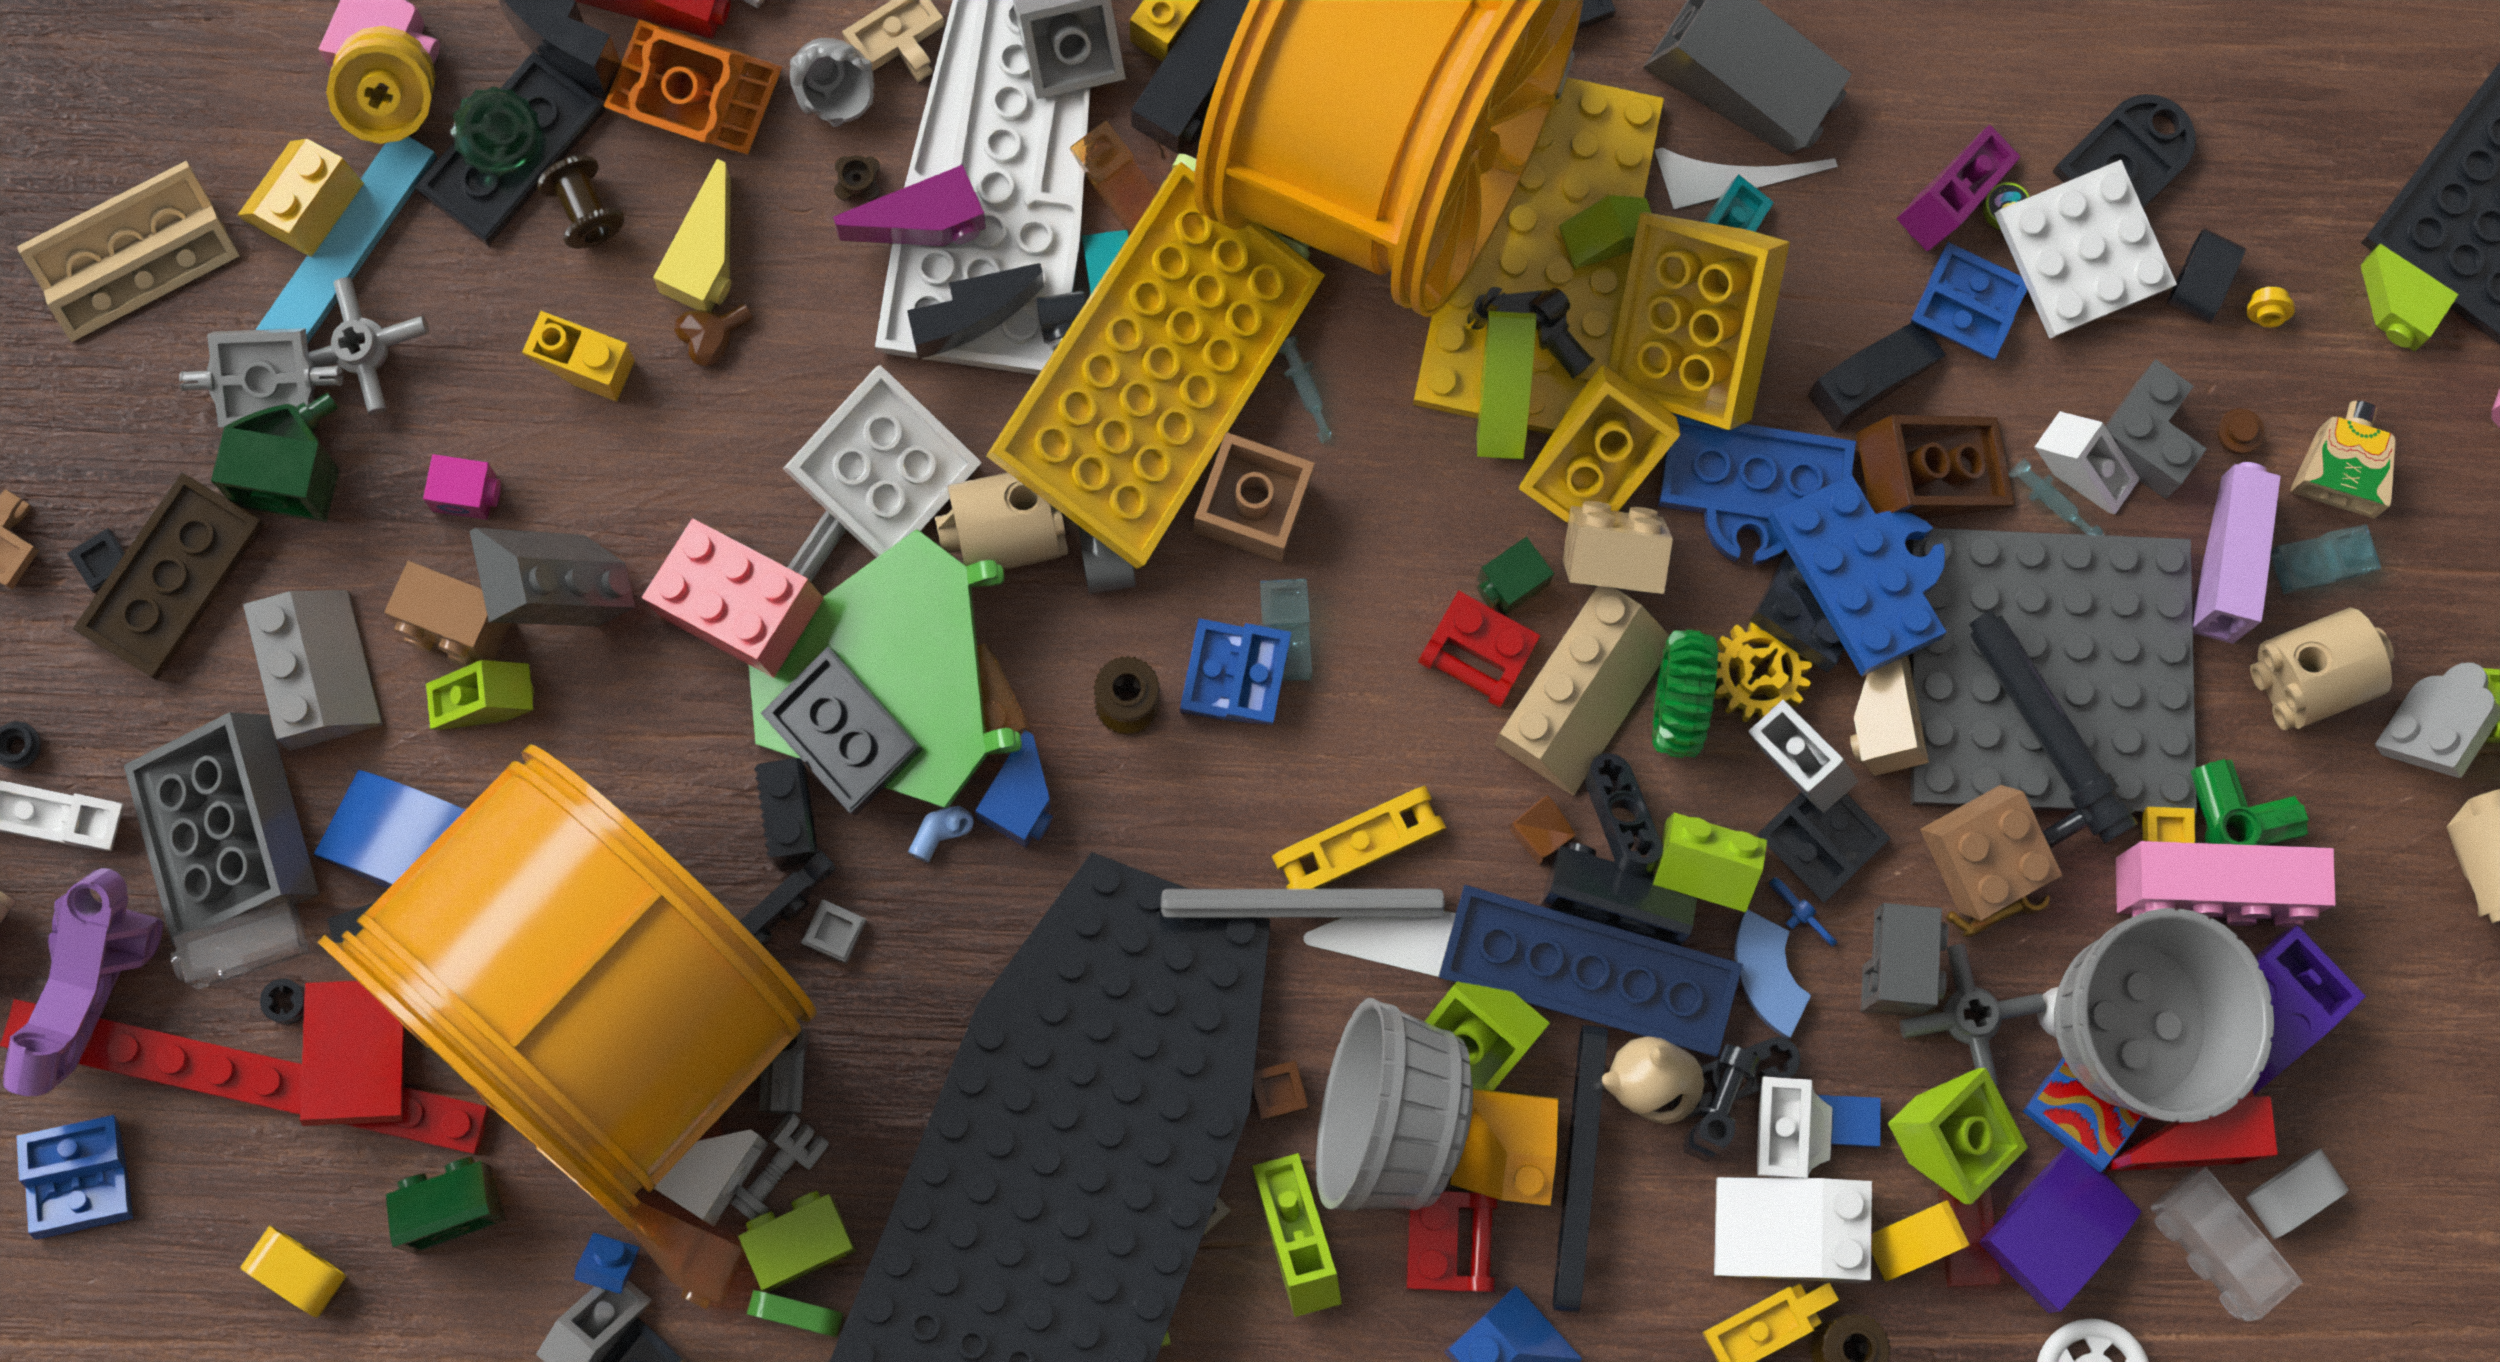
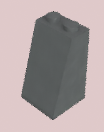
[1643,0,1852,155]

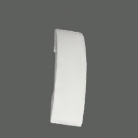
[0,781,124,851]

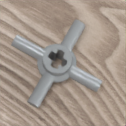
[309,277,429,415]

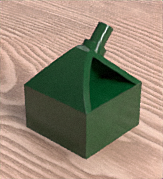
[211,392,339,523]

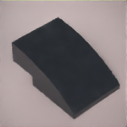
[498,0,621,100]

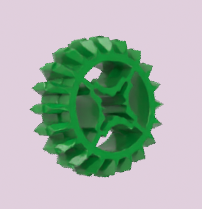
[1651,629,1719,758]

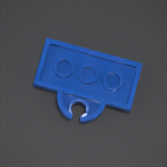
[1658,413,1856,565]
[1768,475,1947,676]

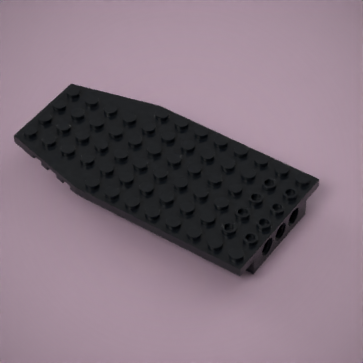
[829,852,1271,1362]

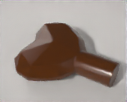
[674,303,753,367]

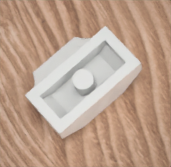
[1757,1077,1832,1178]

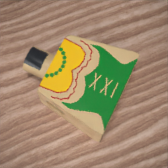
[2290,401,2396,519]

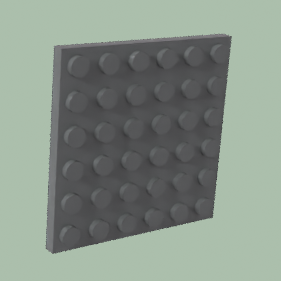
[1909,528,2197,815]

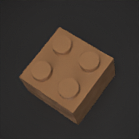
[1194,432,1315,563]
[384,561,511,667]
[1920,785,2062,921]

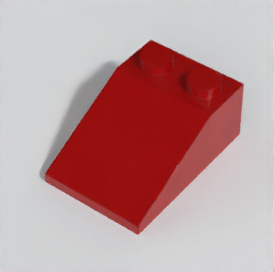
[2106,1089,2278,1172]

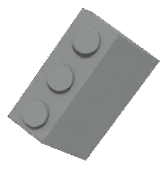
[243,590,383,751]

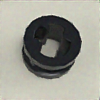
[260,978,305,1025]

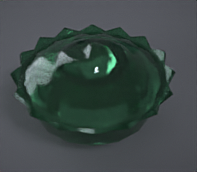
[450,86,542,177]

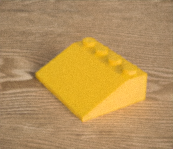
[1609,212,1790,430]

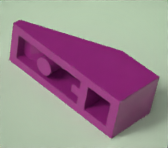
[1896,124,2021,252]
[833,165,986,246]

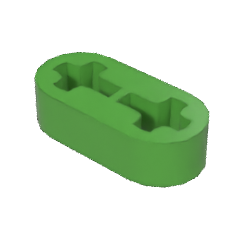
[747,1290,844,1338]

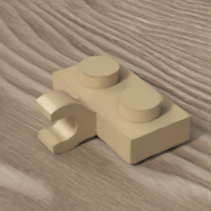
[842,0,945,82]

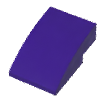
[1978,1146,2142,1313]

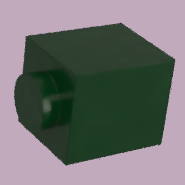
[1477,536,1554,616]

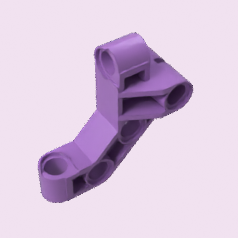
[3,868,163,1096]

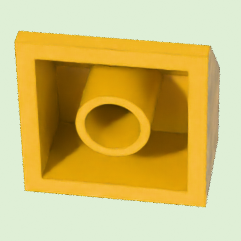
[238,139,364,257]

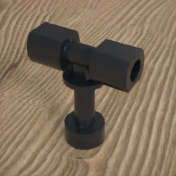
[1683,1045,1761,1162]

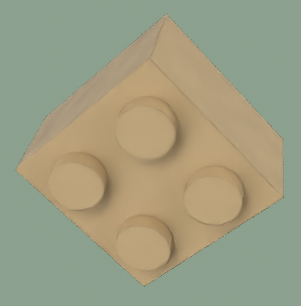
[1563,501,1673,594]

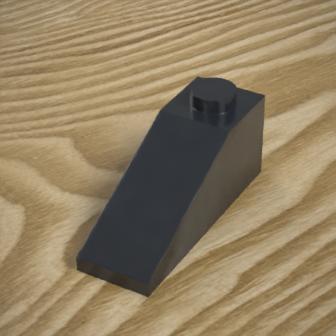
[1808,322,1946,432]

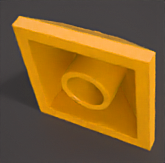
[1450,1089,1558,1206]

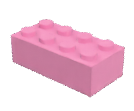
[2116,841,2335,928]

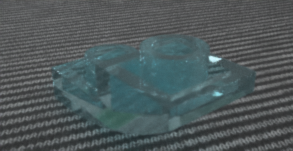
[2271,524,2381,594]

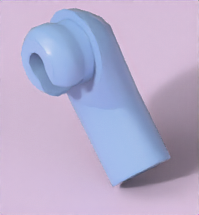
[908,806,974,863]

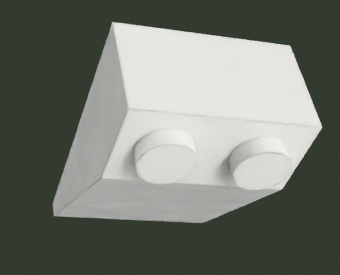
[1714,1177,1872,1283]

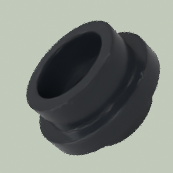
[0,721,42,770]

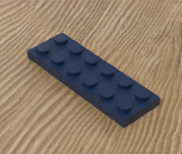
[1438,885,1743,1057]

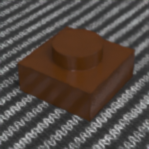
[1252,1060,1308,1121]

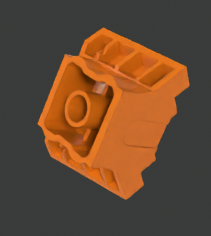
[604,19,782,154]

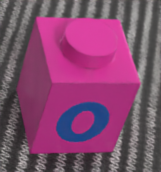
[423,454,501,520]

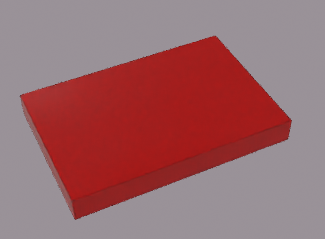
[300,981,405,1126]

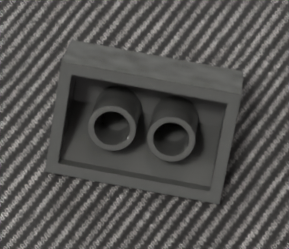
[470,528,635,626]

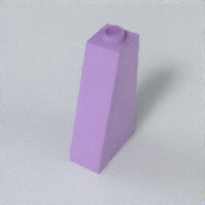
[2192,462,2281,644]

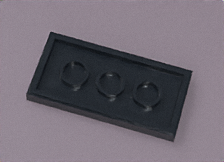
[415,51,606,246]

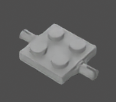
[179,328,343,428]

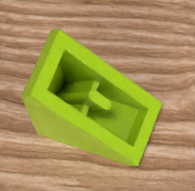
[1559,195,1652,269]

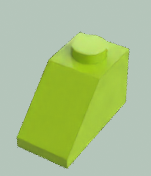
[2361,244,2459,351]
[426,660,534,730]

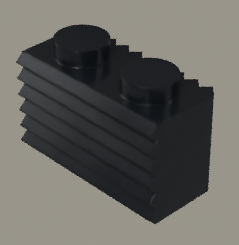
[754,758,818,867]

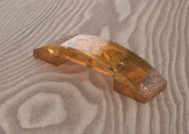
[1070,120,1158,235]

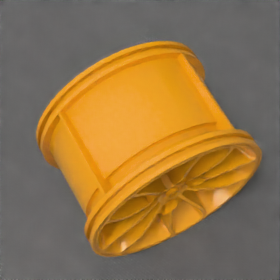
[1194,0,1583,317]

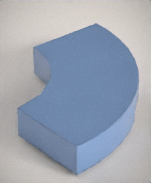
[1734,909,1811,1039]

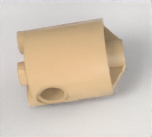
[935,472,1068,570]
[2250,608,2394,730]
[2447,789,2500,923]

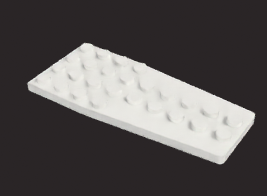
[875,0,1091,375]

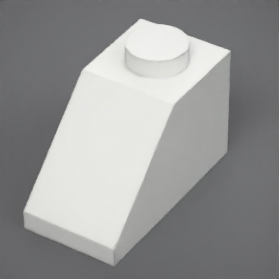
[2035,412,2140,514]

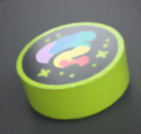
[1983,182,2030,230]

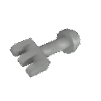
[731,1112,829,1220]

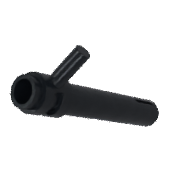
[1969,610,2137,849]

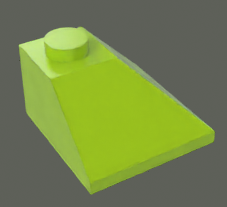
[1424,981,1550,1091]
[1888,1068,2028,1204]

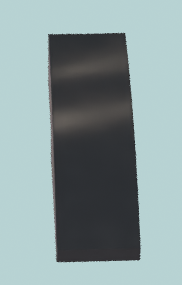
[907,263,1044,360]

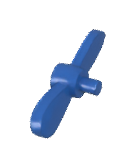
[1768,877,1838,948]

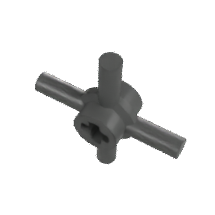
[1900,944,2045,1086]

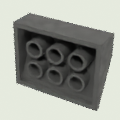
[124,712,319,945]

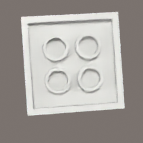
[1994,160,2177,339]
[783,365,982,557]

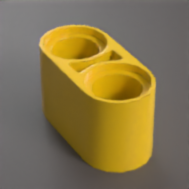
[240,1225,347,1318]

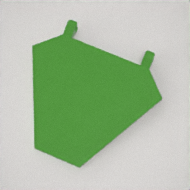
[749,529,1022,809]

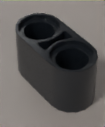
[2167,228,2246,324]

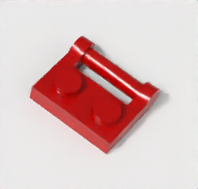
[1417,590,1541,708]
[1406,1191,1498,1293]

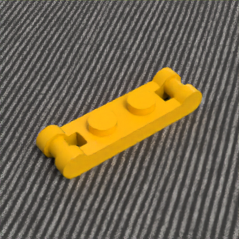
[1272,786,1447,889]

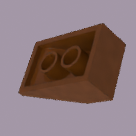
[1856,415,2015,519]

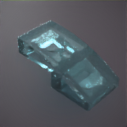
[1260,579,1312,681]

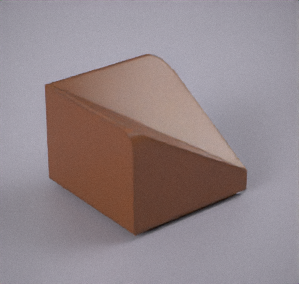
[1509,794,1576,866]

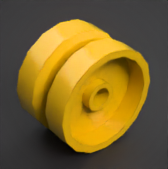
[326,26,436,144]

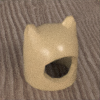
[1602,1036,1704,1124]

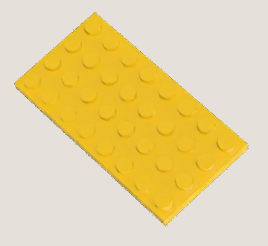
[1413,77,1664,435]
[986,162,1325,569]

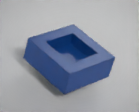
[574,1233,640,1294]

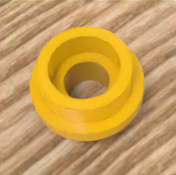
[2247,287,2295,328]

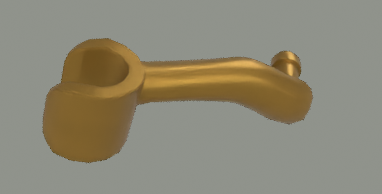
[1945,894,2050,937]

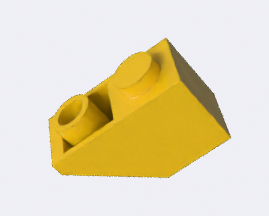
[522,311,635,402]

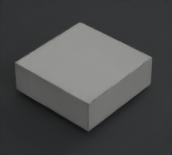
[802,899,867,965]

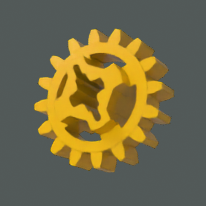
[1714,622,1812,722]

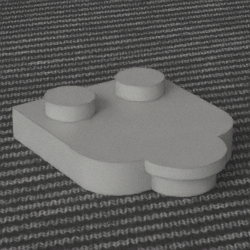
[2375,663,2500,778]

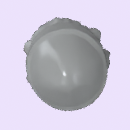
[790,38,875,127]

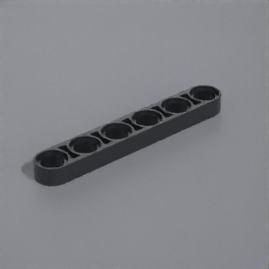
[1552,1025,1608,1314]

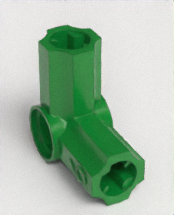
[2190,759,2309,846]

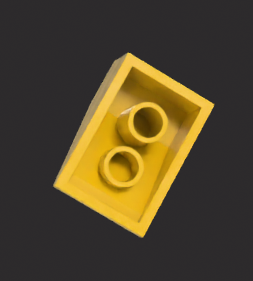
[1519,364,1681,523]

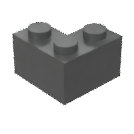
[2105,359,2207,499]
[1860,903,1949,1017]

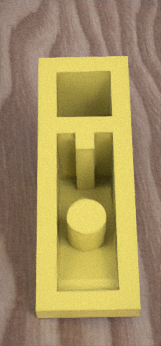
[653,159,731,311]

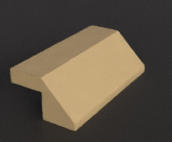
[17,160,239,342]

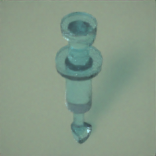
[1279,336,1332,444]
[2008,458,2103,535]

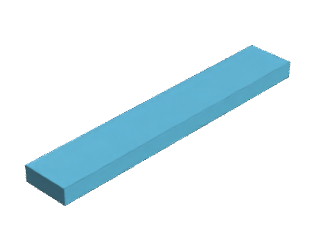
[256,136,437,344]

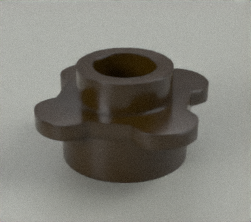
[834,155,880,201]

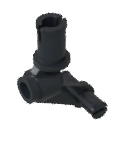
[1467,287,1595,380]

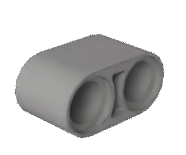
[2245,1148,2349,1239]

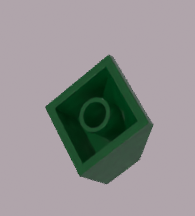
[386,1157,507,1254]

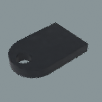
[2052,94,2196,209]

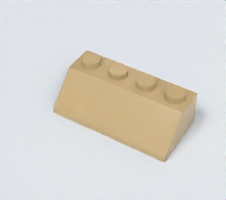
[1494,586,1669,796]

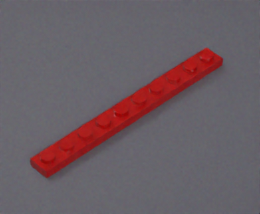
[0,999,490,1155]

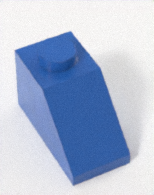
[975,730,1053,848]

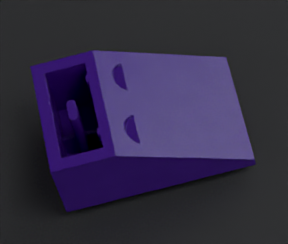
[2252,925,2366,1095]

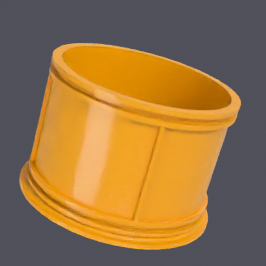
[317,744,817,1232]

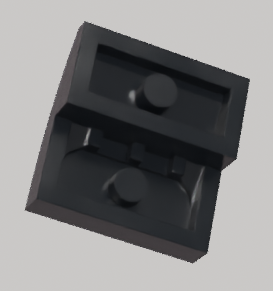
[1756,792,1890,903]

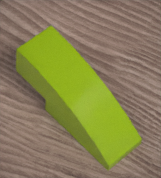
[1476,311,1536,459]

